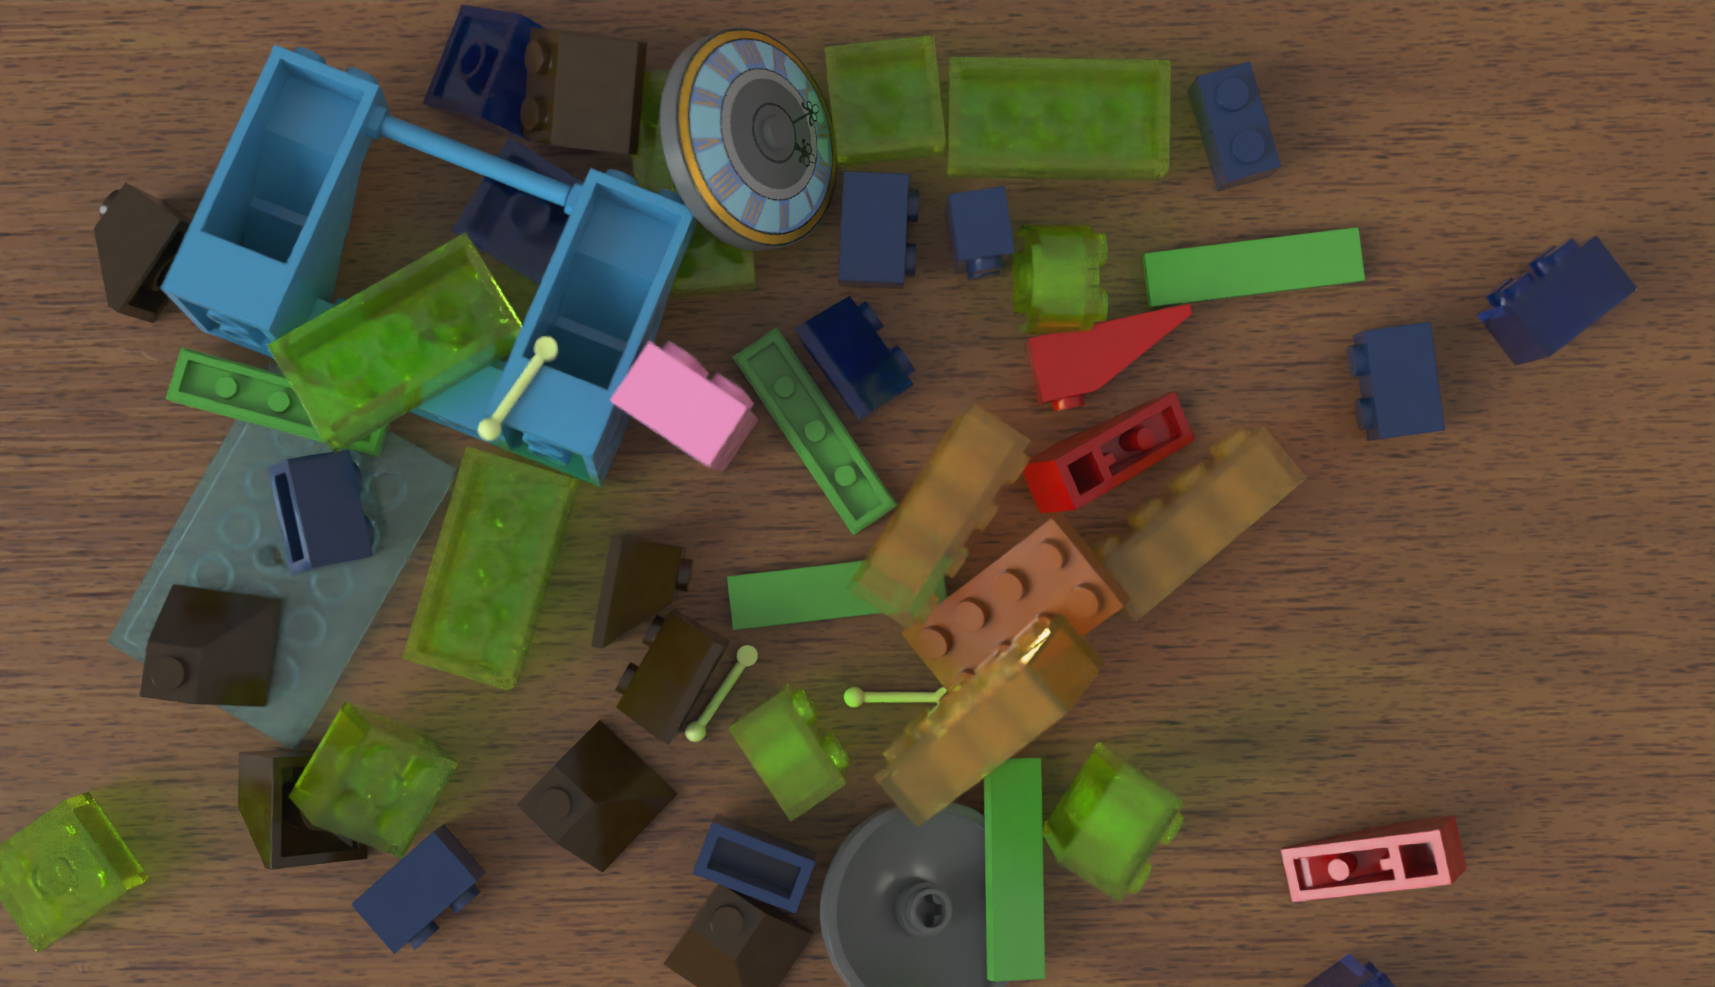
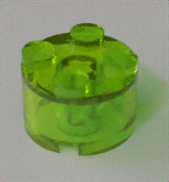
[1012,224,1108,334]

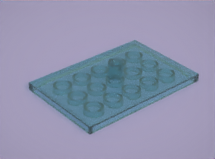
[107,362,459,750]

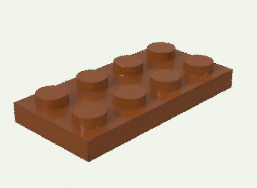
[901,511,1131,717]

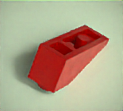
[1025,303,1192,412]
[1019,391,1195,513]
[1281,815,1467,903]

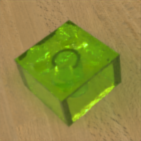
[824,35,946,167]
[728,683,850,821]
[288,701,458,858]
[0,791,149,953]

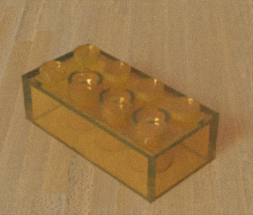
[845,403,1031,629]
[1090,426,1307,622]
[873,613,1105,828]

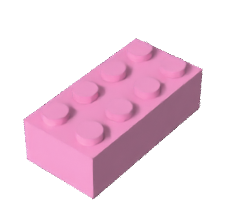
[610,341,759,473]

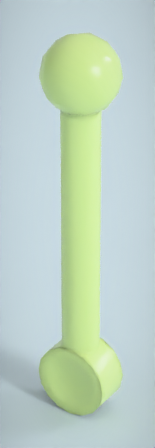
[478,337,558,440]
[685,645,758,742]
[844,686,956,708]

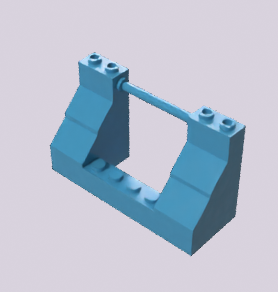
[161,45,697,488]

